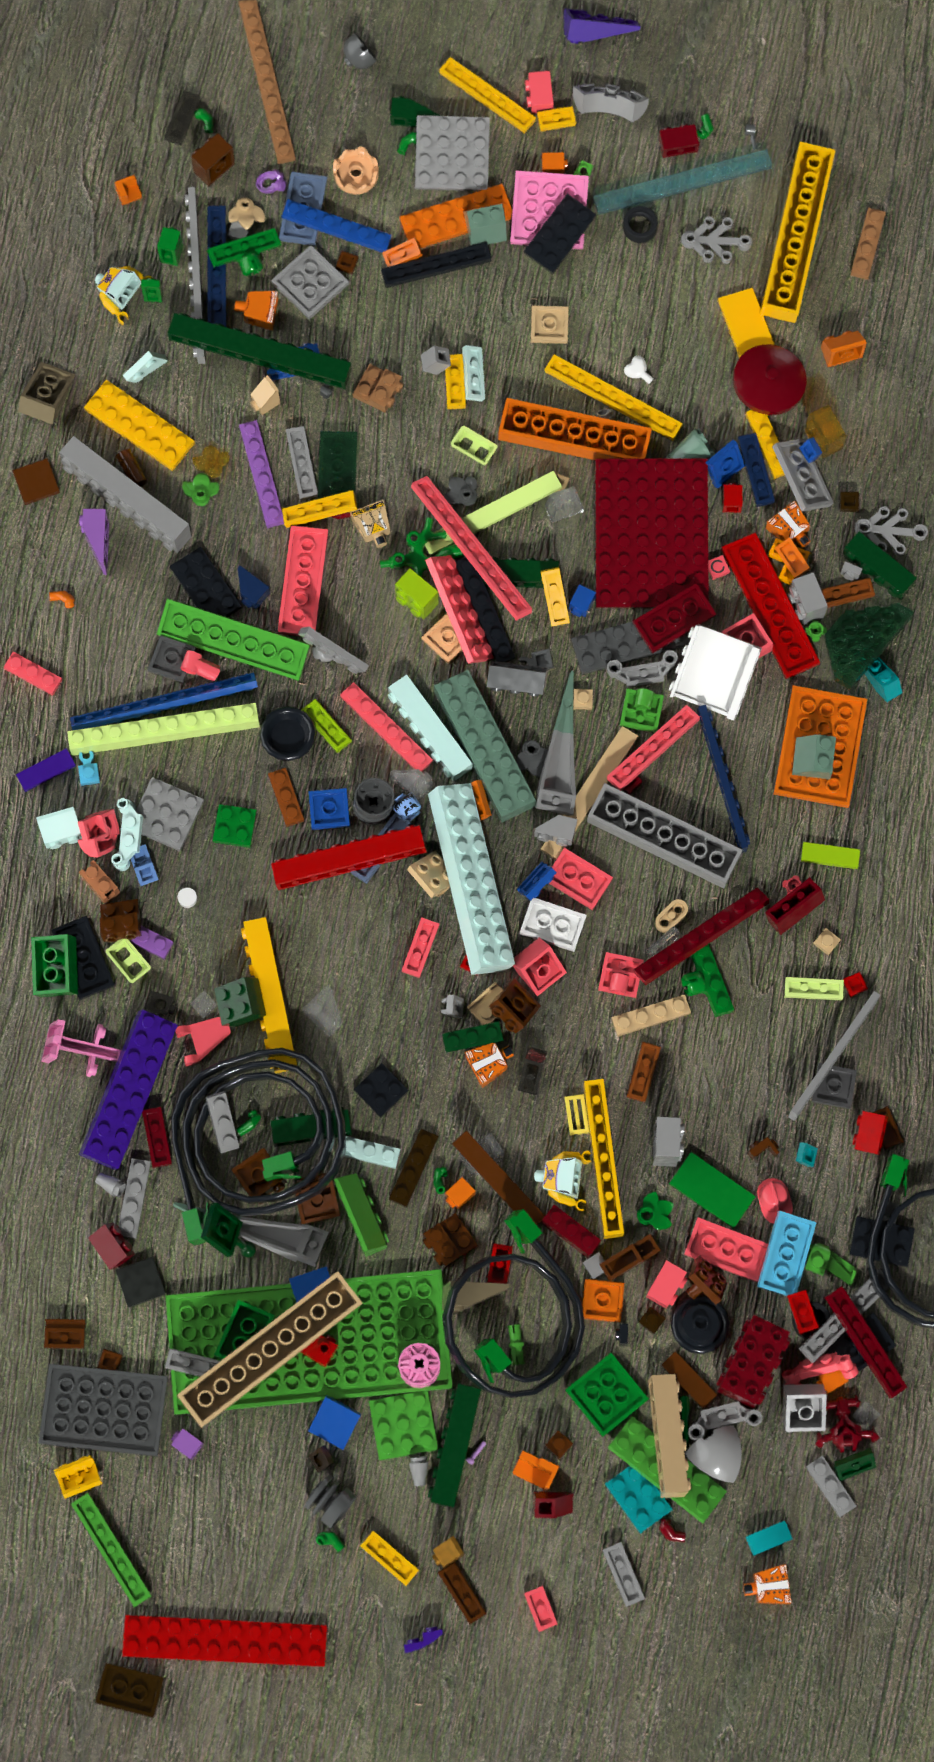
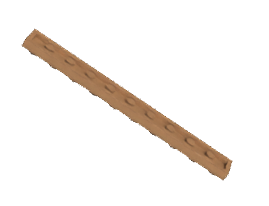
[238,0,296,164]

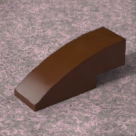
[599,1234,662,1281]

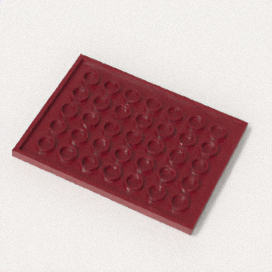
[595,458,709,608]

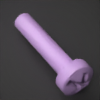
[466,1441,486,1465]

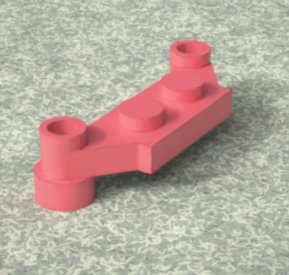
[782,1352,859,1385]

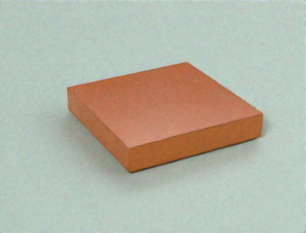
[582,1279,624,1323]

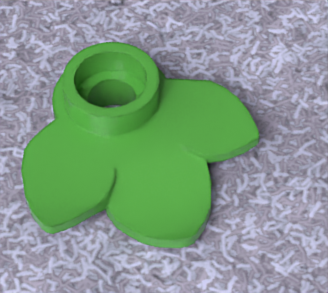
[182,473,220,506]

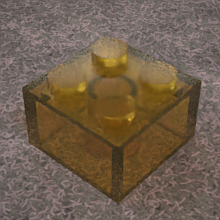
[805,404,846,458]

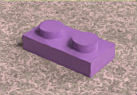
[130,926,174,960]

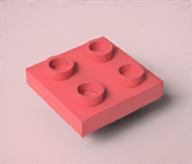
[598,952,644,998]

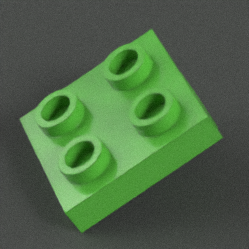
[620,688,664,733]

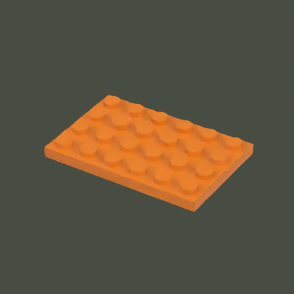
[773,685,867,808]

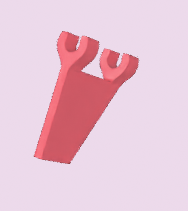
[175,1017,231,1067]

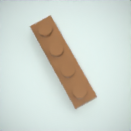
[850,208,886,280]

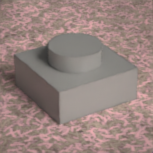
[840,561,862,581]

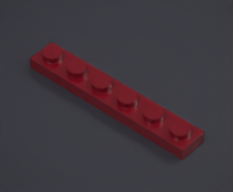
[824,1286,907,1399]

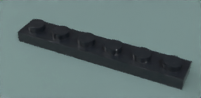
[381,242,492,288]
[456,558,515,663]

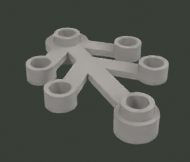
[681,216,752,264]
[855,507,928,556]

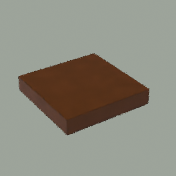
[12,458,60,505]

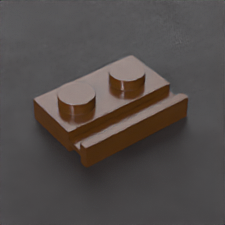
[44,1319,86,1349]

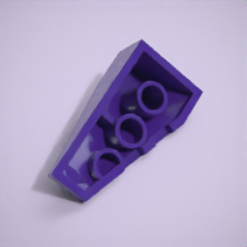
[564,8,641,44]

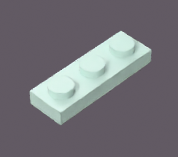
[462,345,485,402]
[344,1136,400,1169]

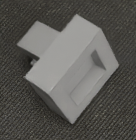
[441,995,464,1018]

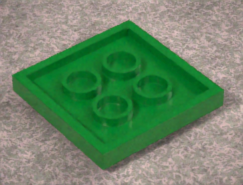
[565,1353,649,1438]

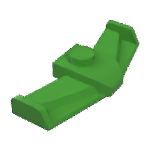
[804,1243,857,1287]

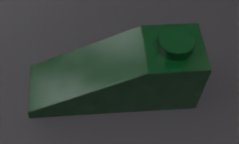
[390,96,441,127]

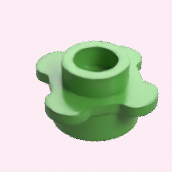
[804,620,827,642]

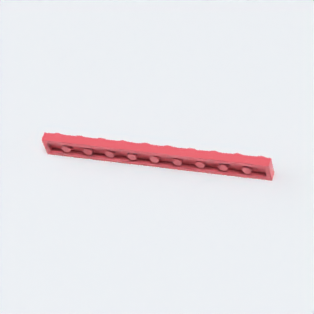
[411,476,532,621]

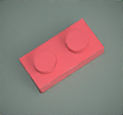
[524,1586,558,1632]

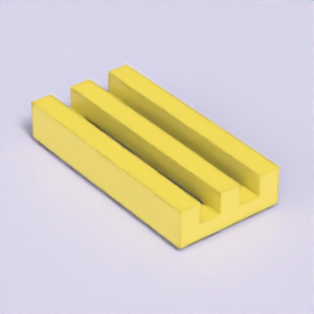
[564,1094,589,1136]

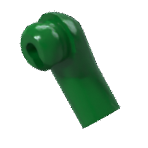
[194,108,213,134]
[697,114,714,139]

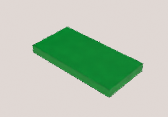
[669,1152,756,1229]

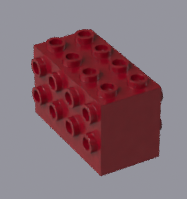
[716,1315,791,1409]

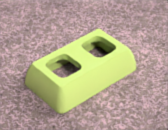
[451,426,497,466]
[106,939,151,983]

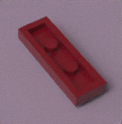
[142,1107,172,1169]

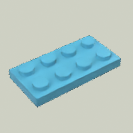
[757,1211,817,1296]

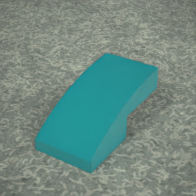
[745,1520,793,1556]

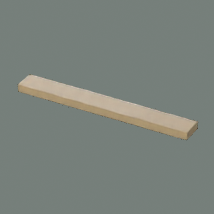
[541,726,638,860]

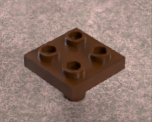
[686,1256,727,1305]

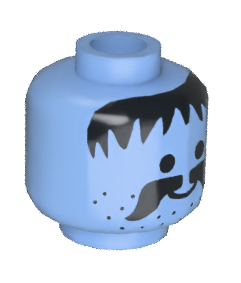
[393,793,421,821]

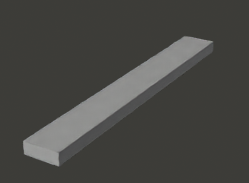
[788,991,880,1121]

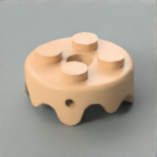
[333,147,379,195]

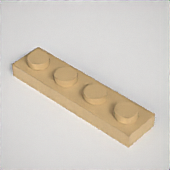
[611,994,691,1037]

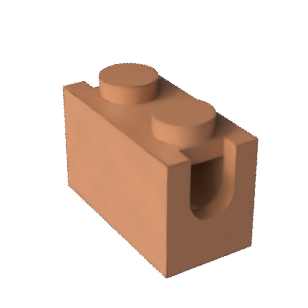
[79,860,120,904]

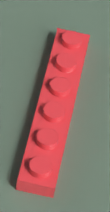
[340,682,433,774]
[607,705,700,791]

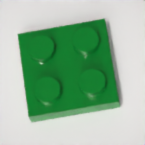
[212,804,257,848]

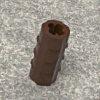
[116,449,147,487]

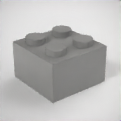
[788,572,828,625]
[782,1384,827,1432]

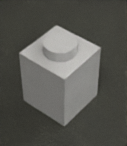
[421,345,451,375]

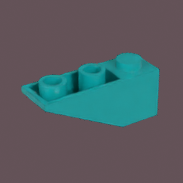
[853,646,902,702]

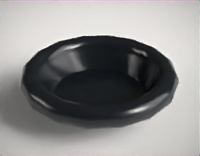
[259,706,316,761]
[671,1295,730,1354]

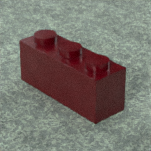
[765,877,825,935]
[542,1204,601,1259]

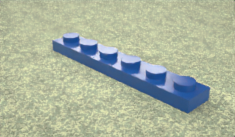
[282,199,392,252]

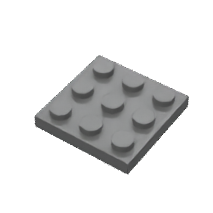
[271,245,349,320]
[136,777,204,851]

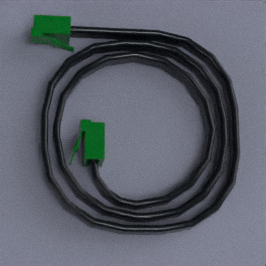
[171,1048,346,1246]

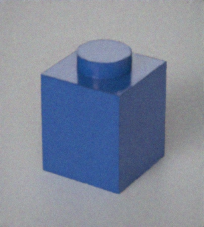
[569,585,596,617]

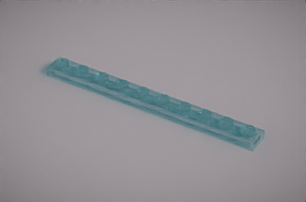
[593,149,772,215]

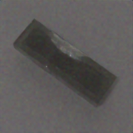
[164,91,201,146]

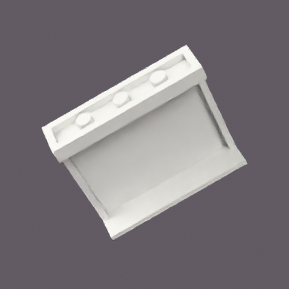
[669,624,762,721]

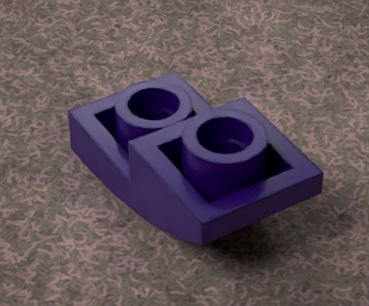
[404,1626,443,1654]

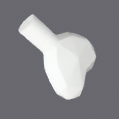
[624,356,654,384]

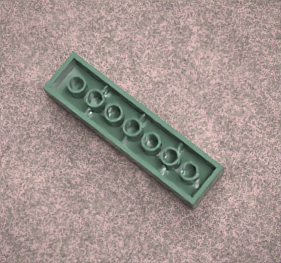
[434,670,536,823]

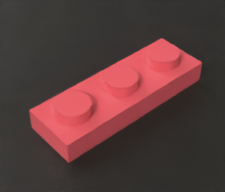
[4,652,62,696]
[402,917,440,978]

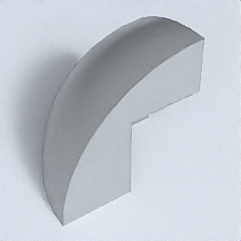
[685,1425,741,1483]

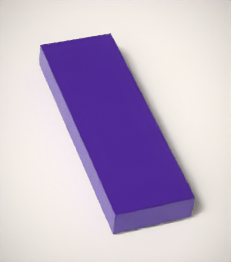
[16,748,76,792]

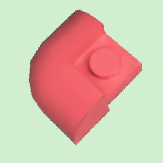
[77,809,120,858]

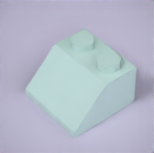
[36,807,82,849]

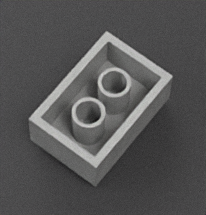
[653,1117,684,1167]

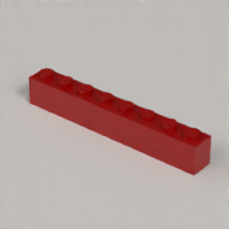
[271,825,427,890]

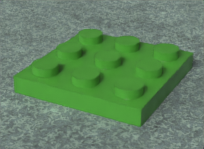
[369,1391,438,1461]

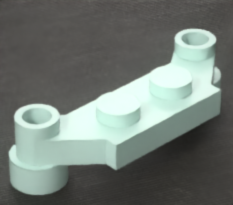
[111,798,143,871]

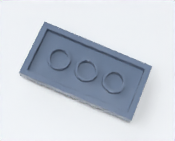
[279,172,327,246]

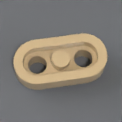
[655,899,688,933]

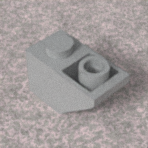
[534,815,577,847]

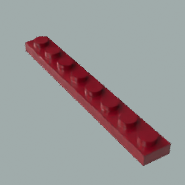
[634,887,769,985]

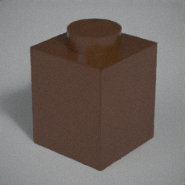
[544,1431,573,1461]

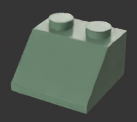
[464,204,507,246]
[792,734,836,780]

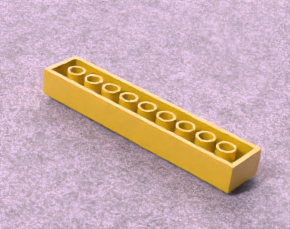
[760,141,836,323]

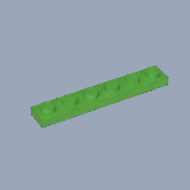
[71,1493,152,1607]

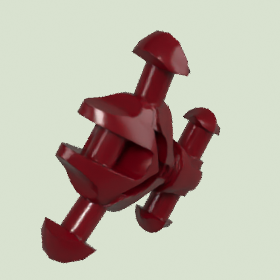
[815,1395,880,1453]

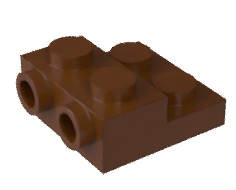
[99,899,142,942]
[489,978,541,1034]
[231,1148,287,1205]
[293,1173,340,1224]
[422,1213,478,1268]

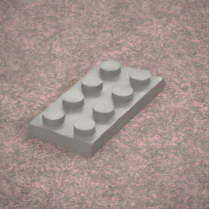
[772,438,833,512]

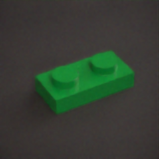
[141,278,163,303]

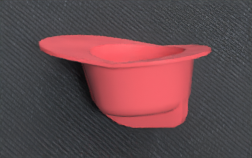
[757,1178,793,1224]

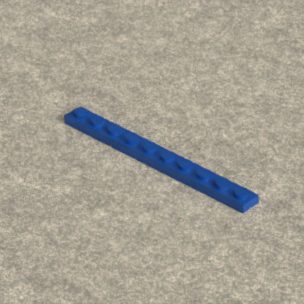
[70,672,258,730]

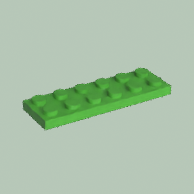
[608,1416,727,1524]

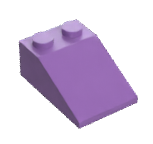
[79,509,109,575]

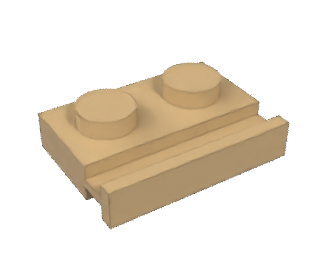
[467,982,503,1024]

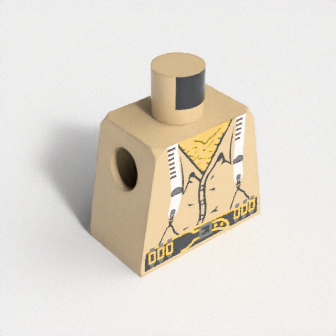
[350,500,390,548]

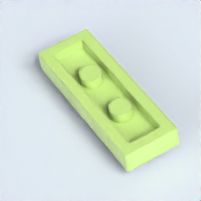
[784,977,844,1000]

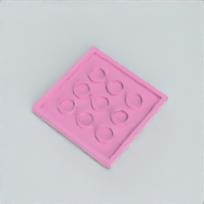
[510,171,589,250]

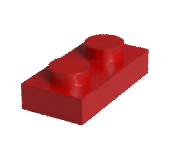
[787,1290,819,1335]

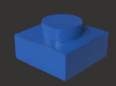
[799,437,823,463]

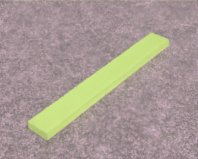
[424,471,562,557]

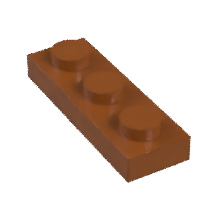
[268,768,304,827]

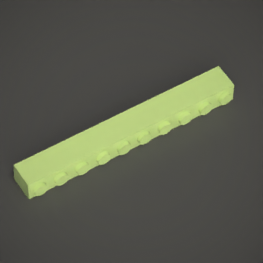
[67,703,260,756]

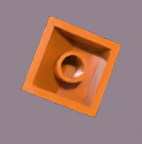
[821,331,867,367]

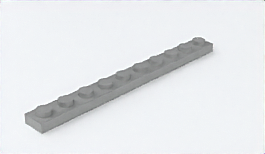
[185,187,206,364]

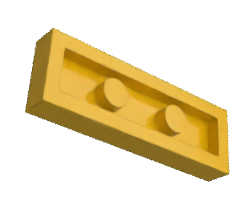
[445,354,466,409]
[541,567,570,626]
[360,1531,419,1586]

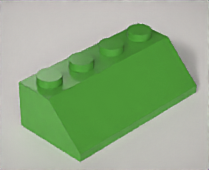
[334,1173,389,1257]

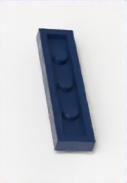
[737,433,775,507]

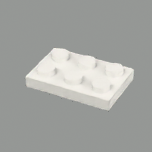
[520,898,587,952]

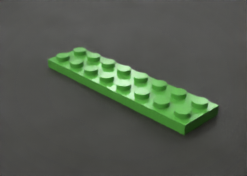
[157,598,310,681]

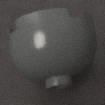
[343,33,377,70]

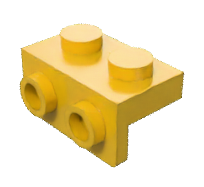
[54,1455,102,1499]

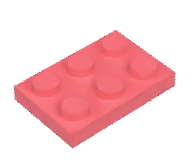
[549,848,613,911]

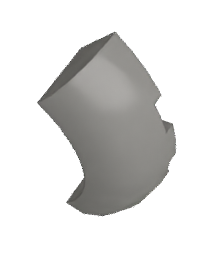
[573,84,649,122]

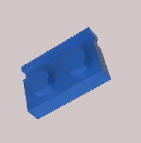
[516,861,557,901]

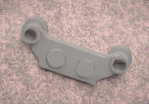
[607,650,678,688]
[688,1401,762,1441]

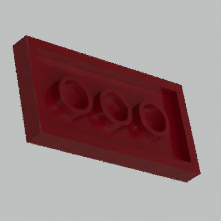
[632,583,717,654]

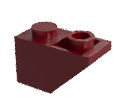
[532,1491,574,1518]

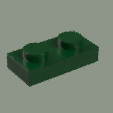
[833,1448,877,1481]

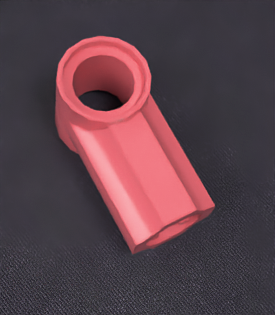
[180,650,220,681]

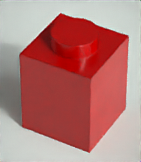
[722,483,743,513]

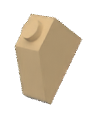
[250,375,280,415]

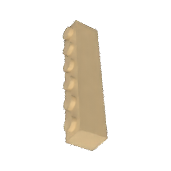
[648,1374,691,1498]

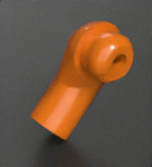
[49,591,75,608]

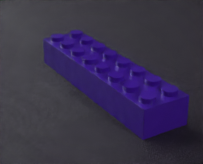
[78,1009,178,1170]

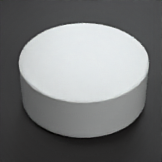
[177,888,197,908]

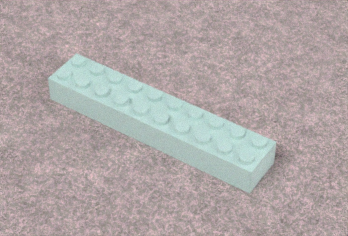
[428,783,515,975]

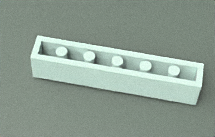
[388,675,472,781]

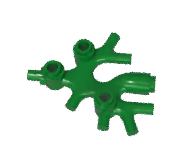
[379,517,465,577]

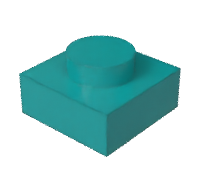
[796,1142,818,1167]

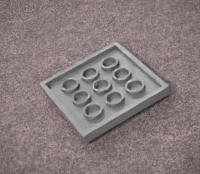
[415,116,490,191]

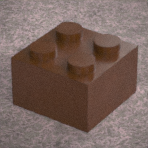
[191,133,235,187]

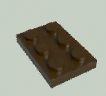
[95,1663,165,1718]

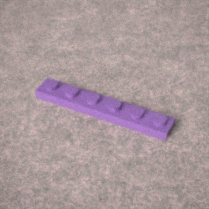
[239,420,284,528]

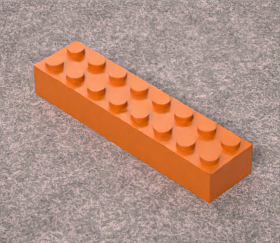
[498,398,652,460]

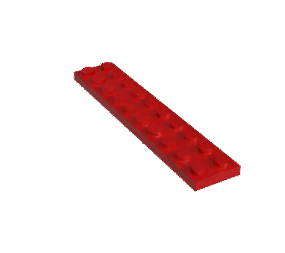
[122,1615,327,1667]

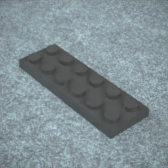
[571,621,690,675]

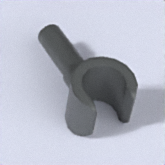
[745,124,757,150]
[320,384,332,399]

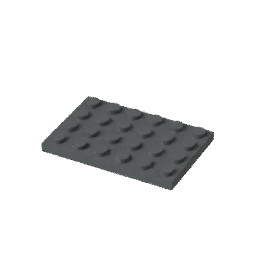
[38,1364,168,1457]

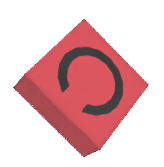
[708,555,730,580]

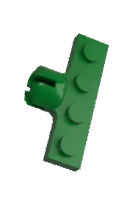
[207,228,281,276]
[681,944,734,1017]

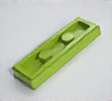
[302,698,352,753]
[801,842,860,870]

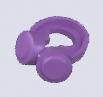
[256,169,286,194]

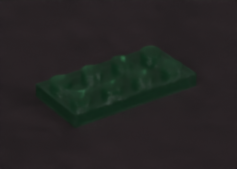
[318,431,358,499]

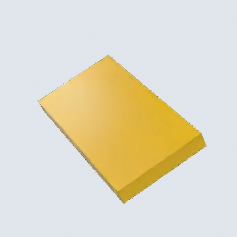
[717,288,774,358]

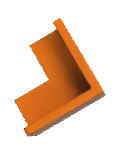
[513,1451,559,1491]

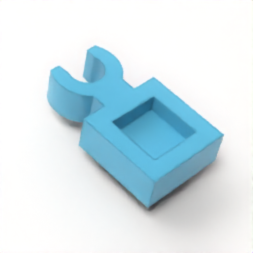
[78,751,100,786]

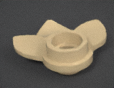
[228,198,265,230]

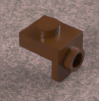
[748,1137,779,1160]

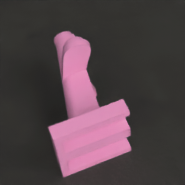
[41,1019,121,1077]

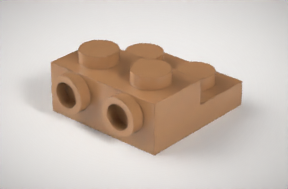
[352,364,404,413]

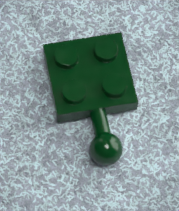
[201,1202,256,1258]

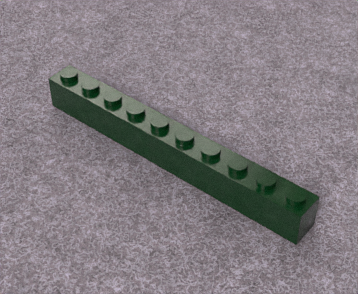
[167,313,352,389]

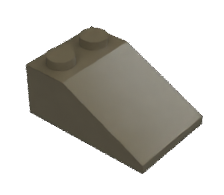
[18,362,75,425]
[442,1281,509,1314]

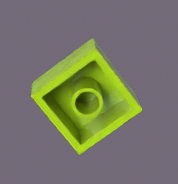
[395,568,439,620]

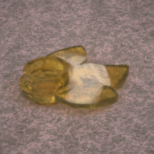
[192,445,230,478]

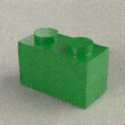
[157,227,184,266]

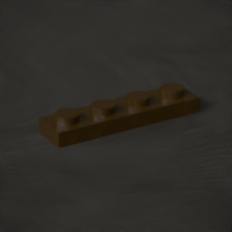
[389,1129,439,1208]

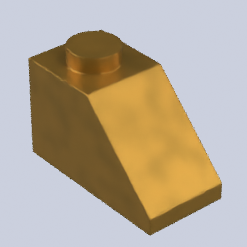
[432,1536,464,1568]

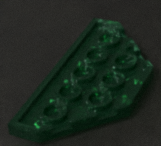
[824,603,914,690]

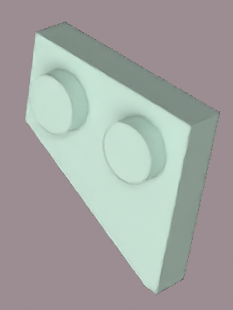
[123,351,168,383]

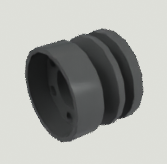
[353,778,394,825]
[304,1474,357,1529]

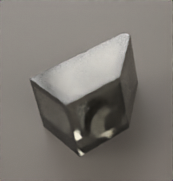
[518,1047,547,1095]

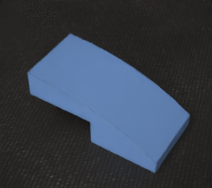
[131,844,158,886]

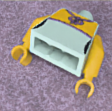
[95,266,153,325]
[534,1151,591,1212]

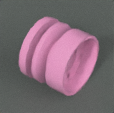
[398,1343,440,1389]

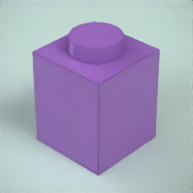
[171,1429,204,1460]

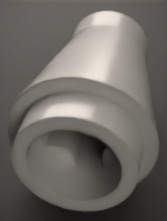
[95,1173,126,1197]
[409,1456,428,1486]

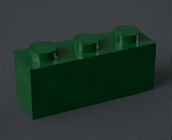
[442,1021,503,1053]

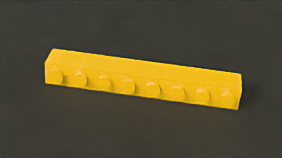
[241,917,297,1074]
[583,1079,624,1239]

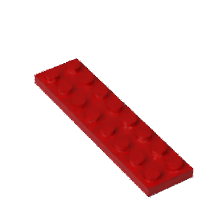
[721,532,820,679]

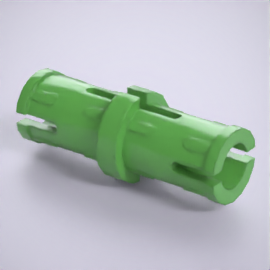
[508,1324,525,1366]

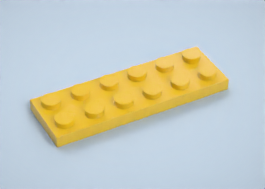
[84,380,195,471]

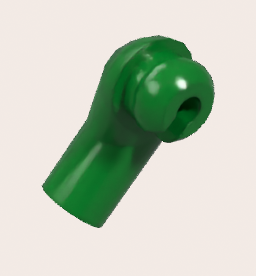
[397,132,417,155]
[237,1110,261,1136]
[433,1166,448,1194]
[316,1532,346,1553]

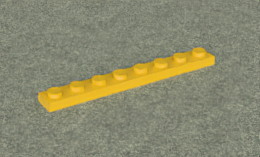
[545,354,683,441]

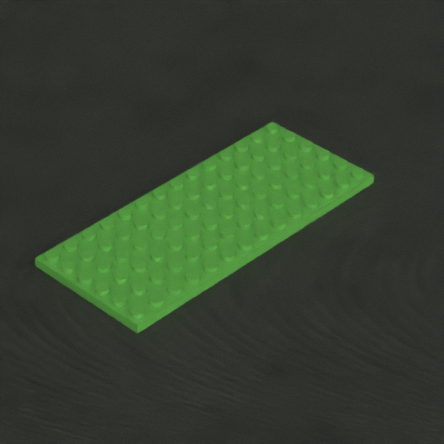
[166,1269,453,1415]

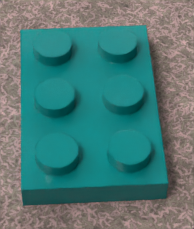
[605,1466,673,1534]

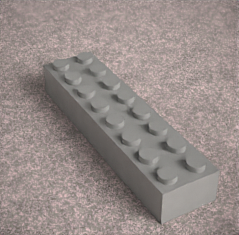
[59,436,192,553]
[587,783,742,888]

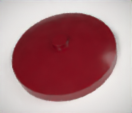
[733,344,807,415]

